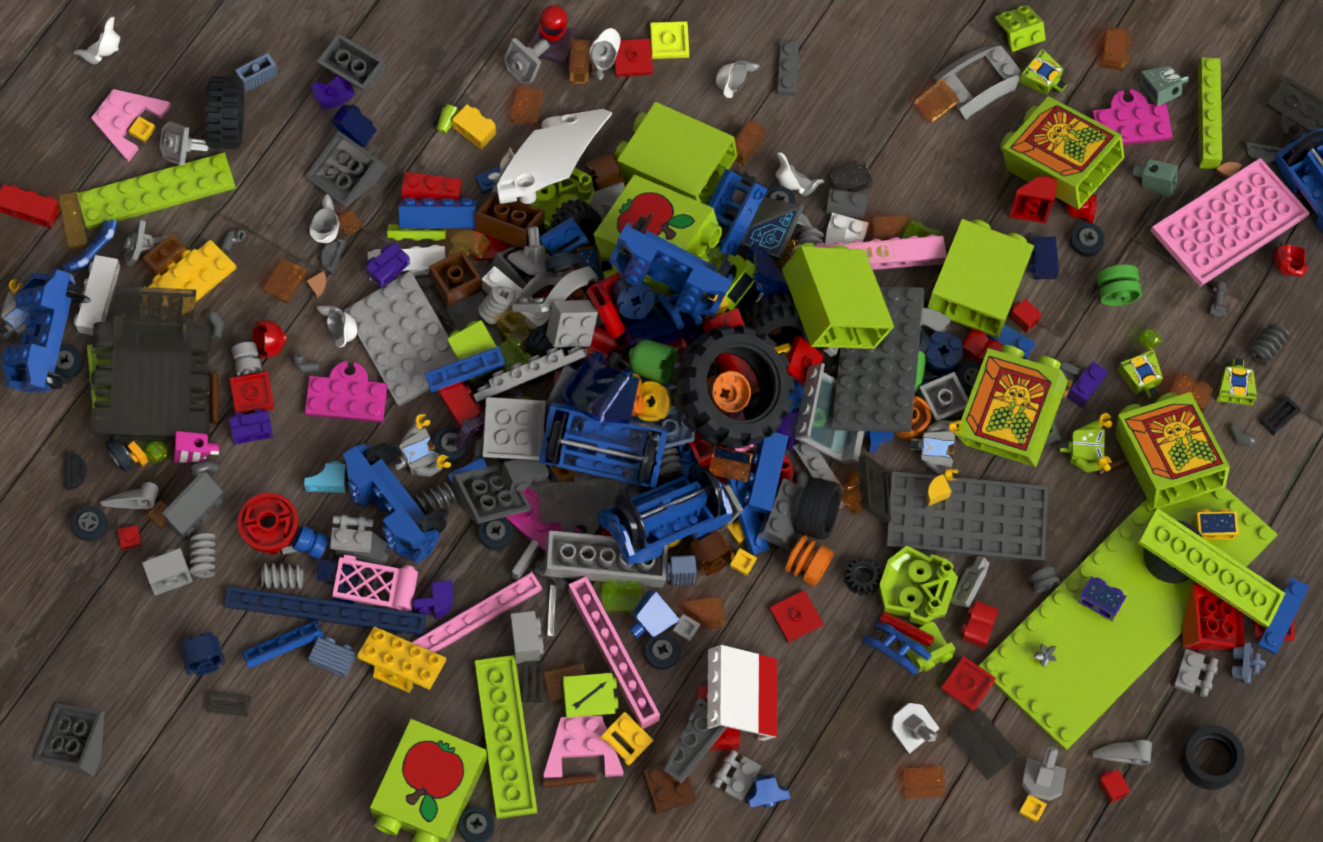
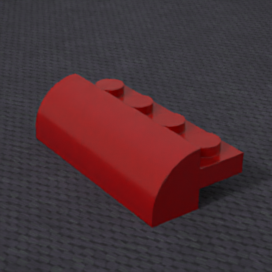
[701,308,759,388]

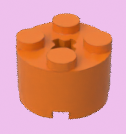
[894,397,931,442]

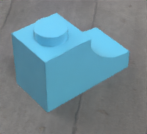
[304,461,347,493]

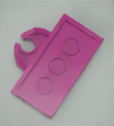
[1092,89,1173,145]
[305,361,388,423]
[506,488,585,553]

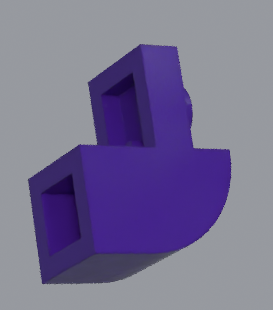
[311,76,356,109]
[413,580,454,619]

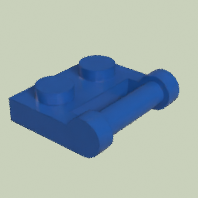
[540,217,590,256]

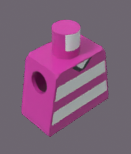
[173,431,219,463]

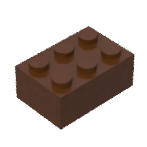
[475,192,545,249]

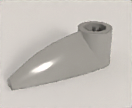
[100,482,159,509]
[1092,740,1152,765]

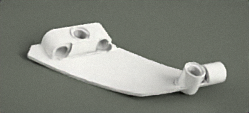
[497,109,612,204]

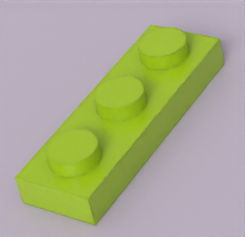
[387,224,446,241]

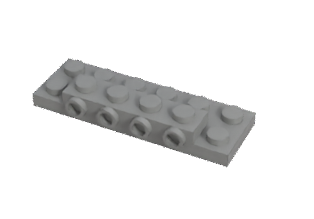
[474,347,590,402]

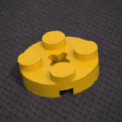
[638,381,671,422]

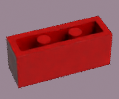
[0,184,60,229]

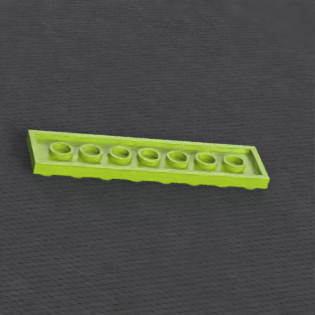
[77,152,236,230]
[1137,508,1286,628]
[475,655,537,819]

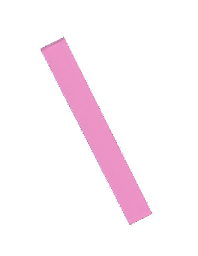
[411,572,542,653]

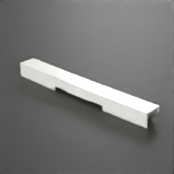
[548,585,556,636]

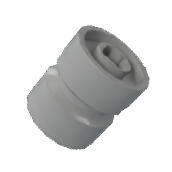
[231,342,262,376]

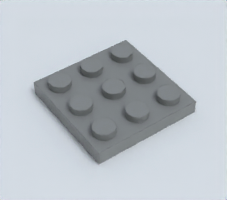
[482,397,546,460]

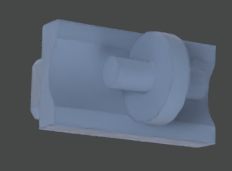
[1232,643,1266,684]

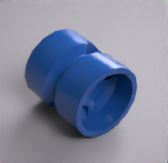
[292,525,329,560]

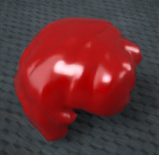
[1274,245,1308,277]

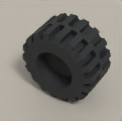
[550,199,602,252]

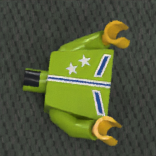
[1059,413,1113,473]

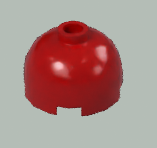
[252,320,287,359]

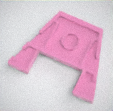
[91,89,171,162]
[544,716,623,779]

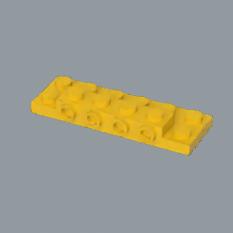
[122,239,236,341]

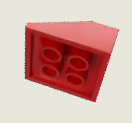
[1182,584,1245,650]

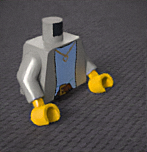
[0,279,29,340]
[392,414,451,477]
[910,420,962,481]

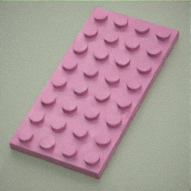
[1150,158,1310,287]

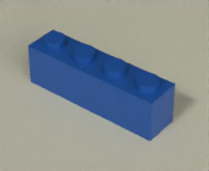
[399,198,478,229]
[743,432,789,515]

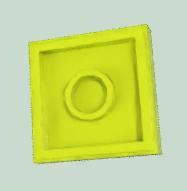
[650,21,689,59]

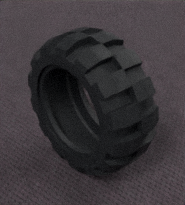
[672,325,795,448]

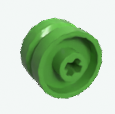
[1096,265,1143,306]

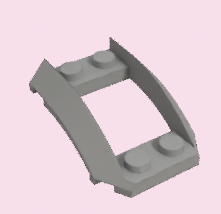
[933,45,1022,120]
[512,266,599,312]

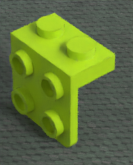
[995,6,1046,52]
[900,622,955,673]

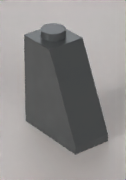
[335,513,390,565]

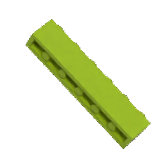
[1197,57,1222,169]

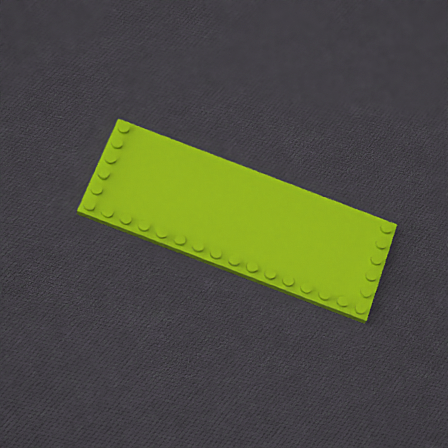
[979,487,1278,752]

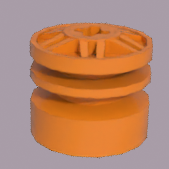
[707,371,751,415]
[784,535,835,587]

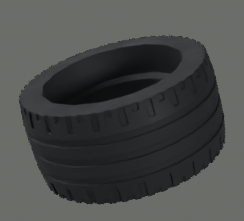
[796,477,841,540]
[1143,520,1204,583]
[1181,726,1245,790]

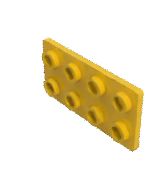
[357,627,446,693]

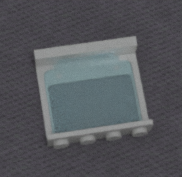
[794,363,864,464]

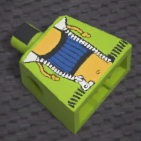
[1019,49,1067,95]
[1118,350,1163,399]
[1216,358,1257,405]

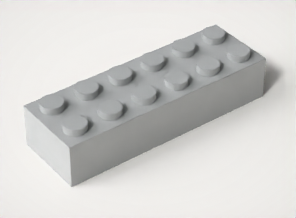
[544,530,668,588]

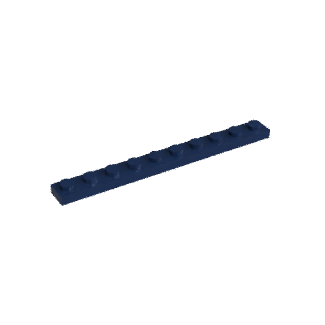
[224,586,426,636]

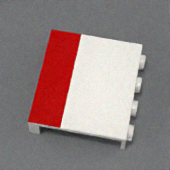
[707,645,777,741]

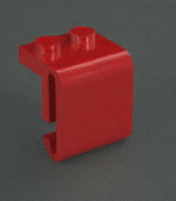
[587,272,625,338]

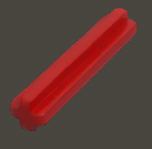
[880,612,934,647]

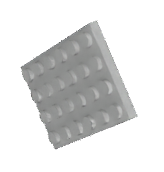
[344,271,459,407]

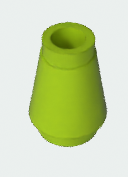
[436,104,459,134]

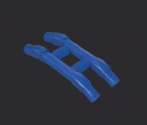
[61,219,118,272]
[653,289,703,329]
[863,622,932,675]

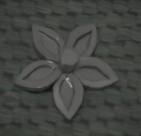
[1034,643,1056,667]

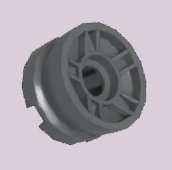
[1028,567,1060,593]

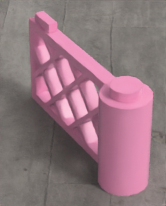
[332,555,418,612]

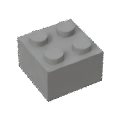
[546,300,598,347]
[917,372,968,424]
[142,548,193,596]
[511,611,544,664]

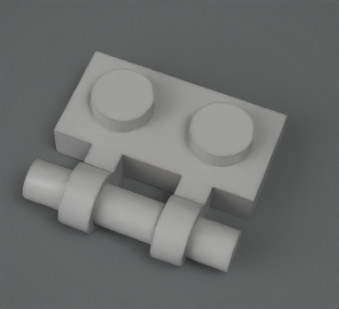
[330,514,373,553]
[1174,649,1218,697]
[712,750,761,802]

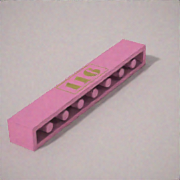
[790,235,947,270]
[569,576,660,729]

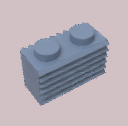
[235,52,278,93]
[666,555,696,586]
[308,637,356,678]

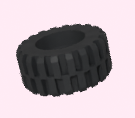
[205,76,245,150]
[743,294,815,348]

